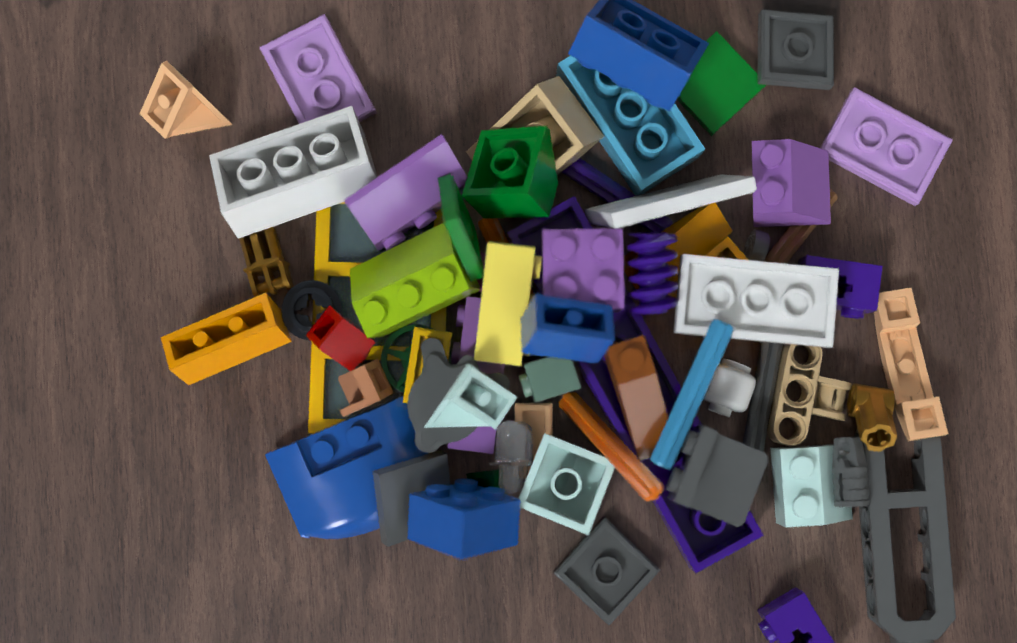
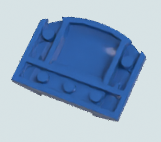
[265,395,429,539]

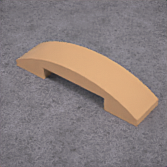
[874,288,948,441]

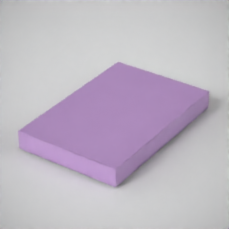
[259,14,376,124]
[820,87,953,206]

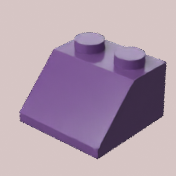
[752,139,831,227]

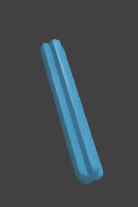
[651,319,734,469]

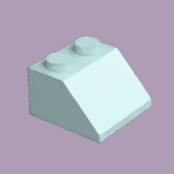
[519,433,615,535]
[770,444,853,527]

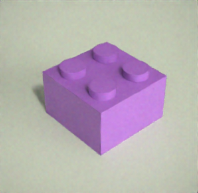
[541,229,624,312]

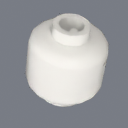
[703,358,756,417]

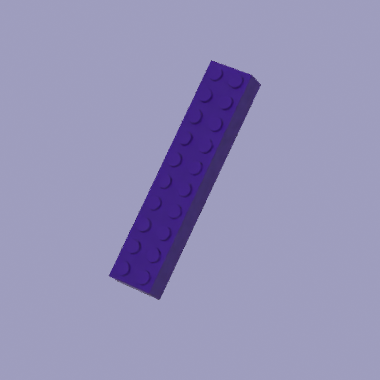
[507,196,764,573]

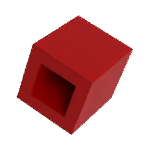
[306,305,376,372]

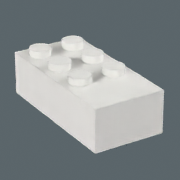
[209,106,377,239]

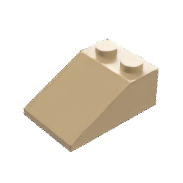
[466,76,605,175]

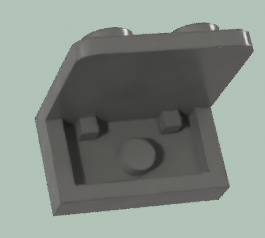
[666,425,768,526]

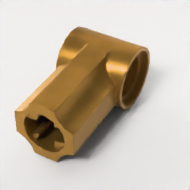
[847,383,897,452]

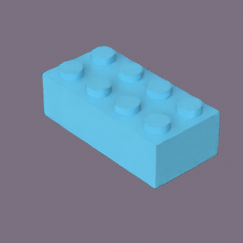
[556,56,705,196]

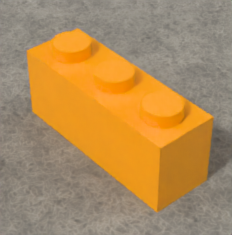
[161,293,292,385]

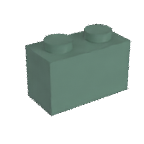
[519,357,581,403]

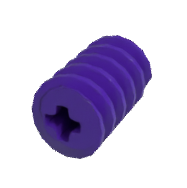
[627,232,678,314]

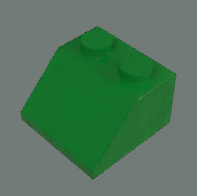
[462,126,558,219]

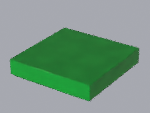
[677,31,766,136]
[438,174,484,282]

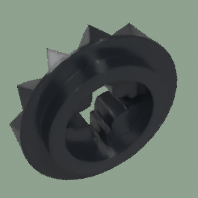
[282,280,343,341]

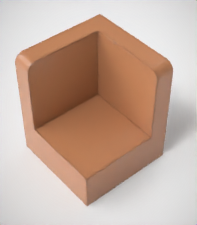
[338,359,394,417]

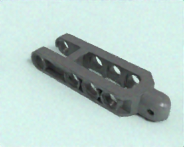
[854,428,956,643]

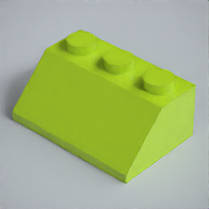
[350,223,481,338]

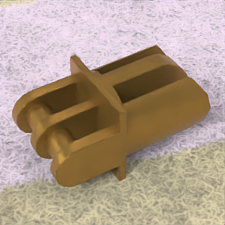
[239,226,293,297]

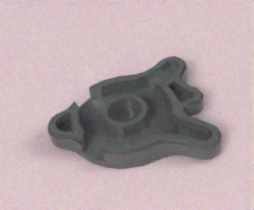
[407,338,510,453]

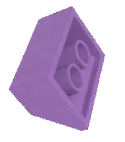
[344,134,467,251]

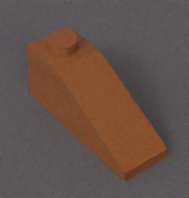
[604,335,668,461]

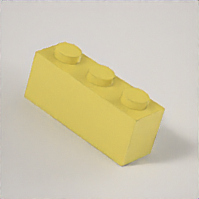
[474,241,542,366]

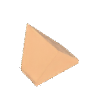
[140,61,233,139]

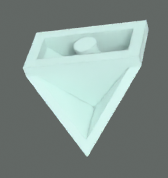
[424,363,517,429]

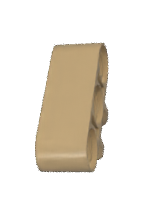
[767,344,852,446]

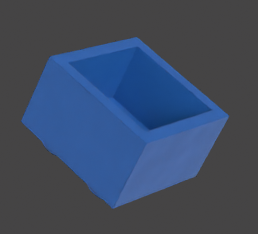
[407,479,521,560]

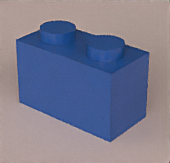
[521,294,614,363]

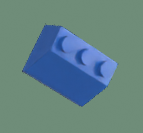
[568,0,709,112]

